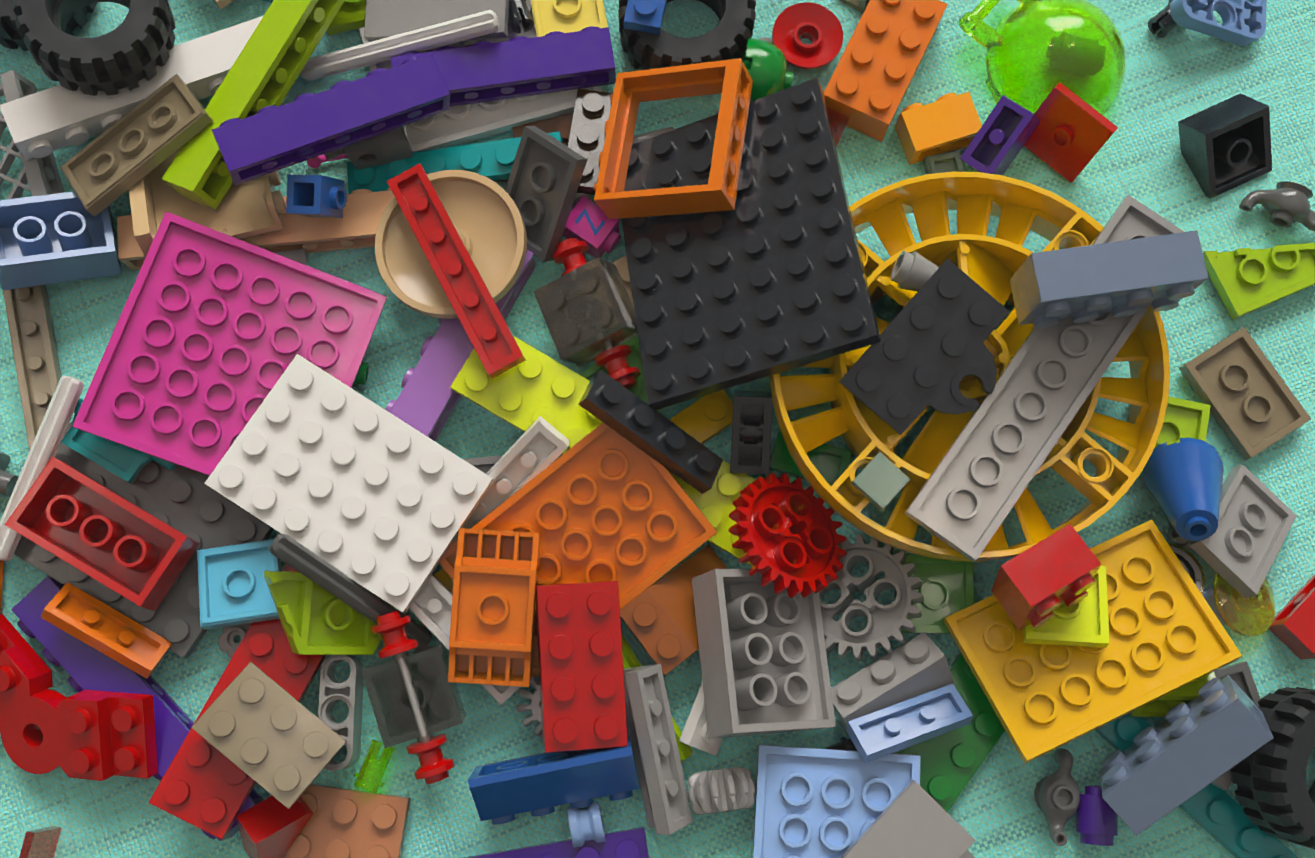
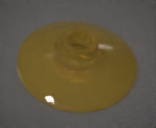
[1213,572,1275,637]

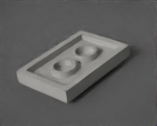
[1189,464,1297,599]

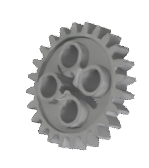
[819,534,924,661]

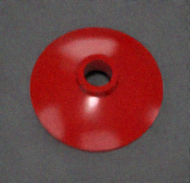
[772,2,843,69]

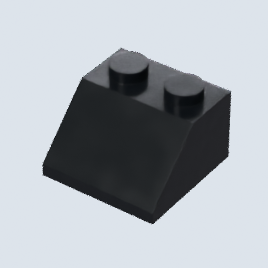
[1178,93,1272,199]

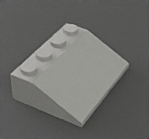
[692,569,836,739]

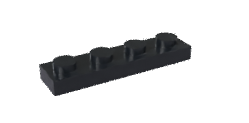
[578,370,723,494]

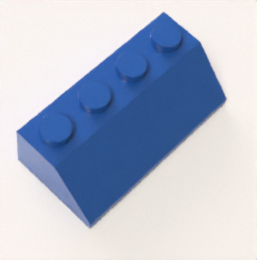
[468,735,640,825]

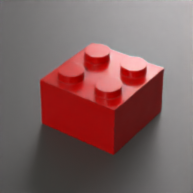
[991,524,1101,630]

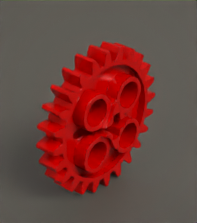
[728,473,847,598]

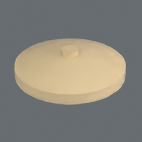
[375,170,527,319]

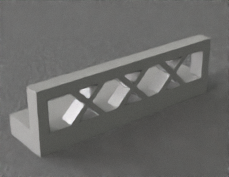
[623,664,693,835]

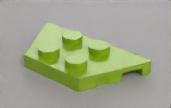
[264,570,394,655]

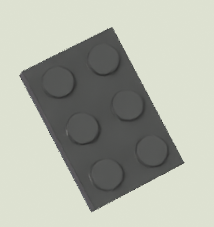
[505,126,588,262]

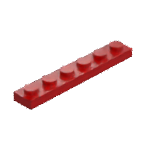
[387,163,526,379]

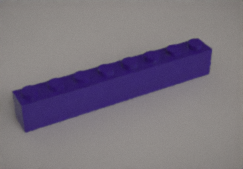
[11,576,264,841]

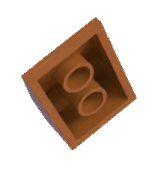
[620,545,727,676]

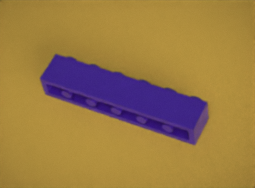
[390,26,616,107]
[212,54,450,186]

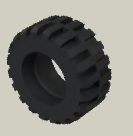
[13,0,176,96]
[618,0,756,70]
[1230,687,1315,850]

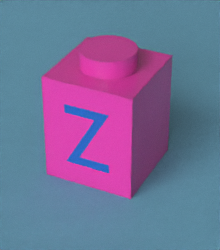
[563,196,621,260]

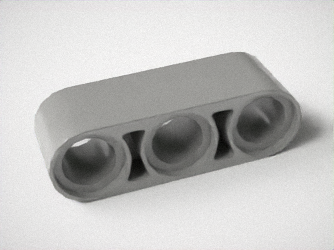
[318,655,364,771]

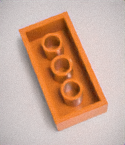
[823,0,948,142]

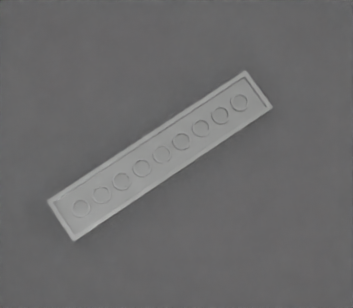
[904,195,1184,562]

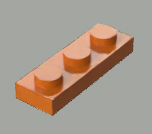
[40,582,172,679]

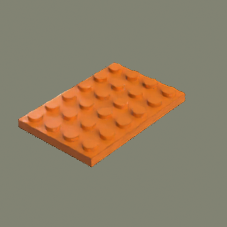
[439,423,717,678]

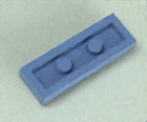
[846,683,973,763]

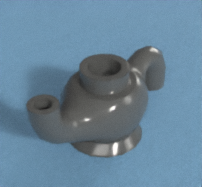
[1239,181,1315,232]
[1034,748,1080,846]

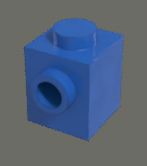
[286,174,347,218]

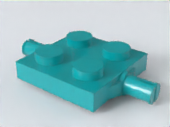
[61,398,176,484]

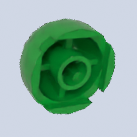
[743,37,793,102]

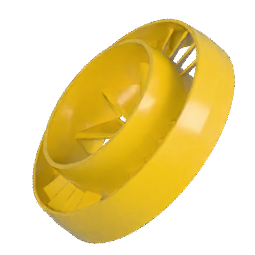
[769,171,1170,562]

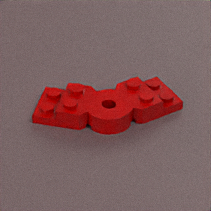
[0,613,158,781]

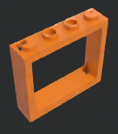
[593,58,753,219]

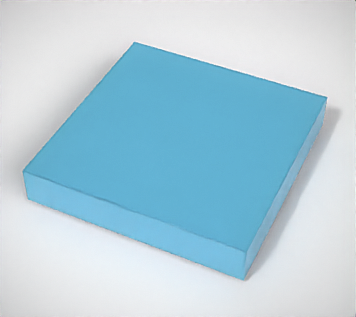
[197,539,281,630]

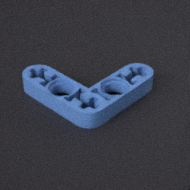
[1170,0,1267,46]

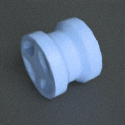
[567,801,606,848]

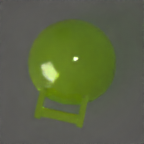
[958,0,1126,115]

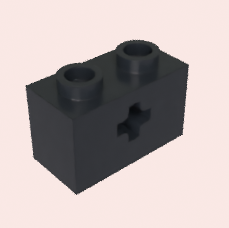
[730,390,773,475]

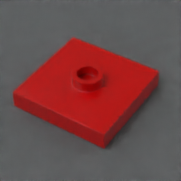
[1024,82,1118,183]

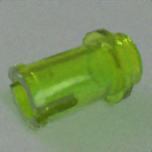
[353,739,396,793]

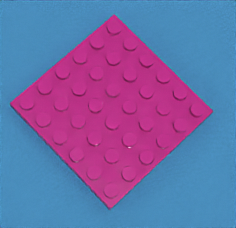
[72,212,387,476]

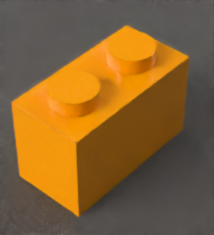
[895,92,982,165]

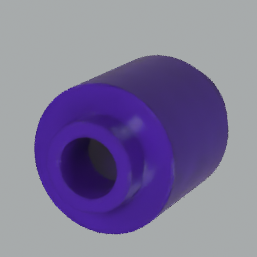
[1076,786,1118,846]

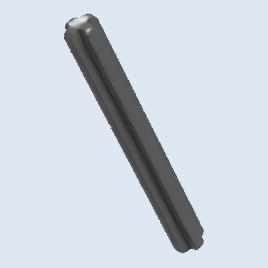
[269,534,432,651]

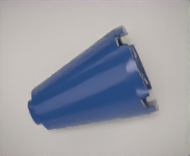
[1143,437,1224,541]

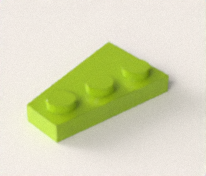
[1203,243,1315,320]

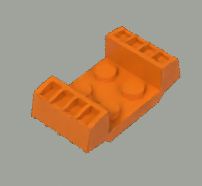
[448,528,541,687]

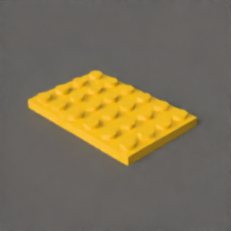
[944,519,1242,764]

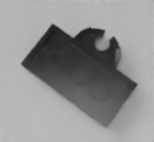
[839,258,1010,435]

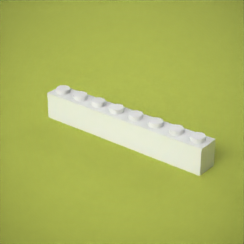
[0,16,263,160]

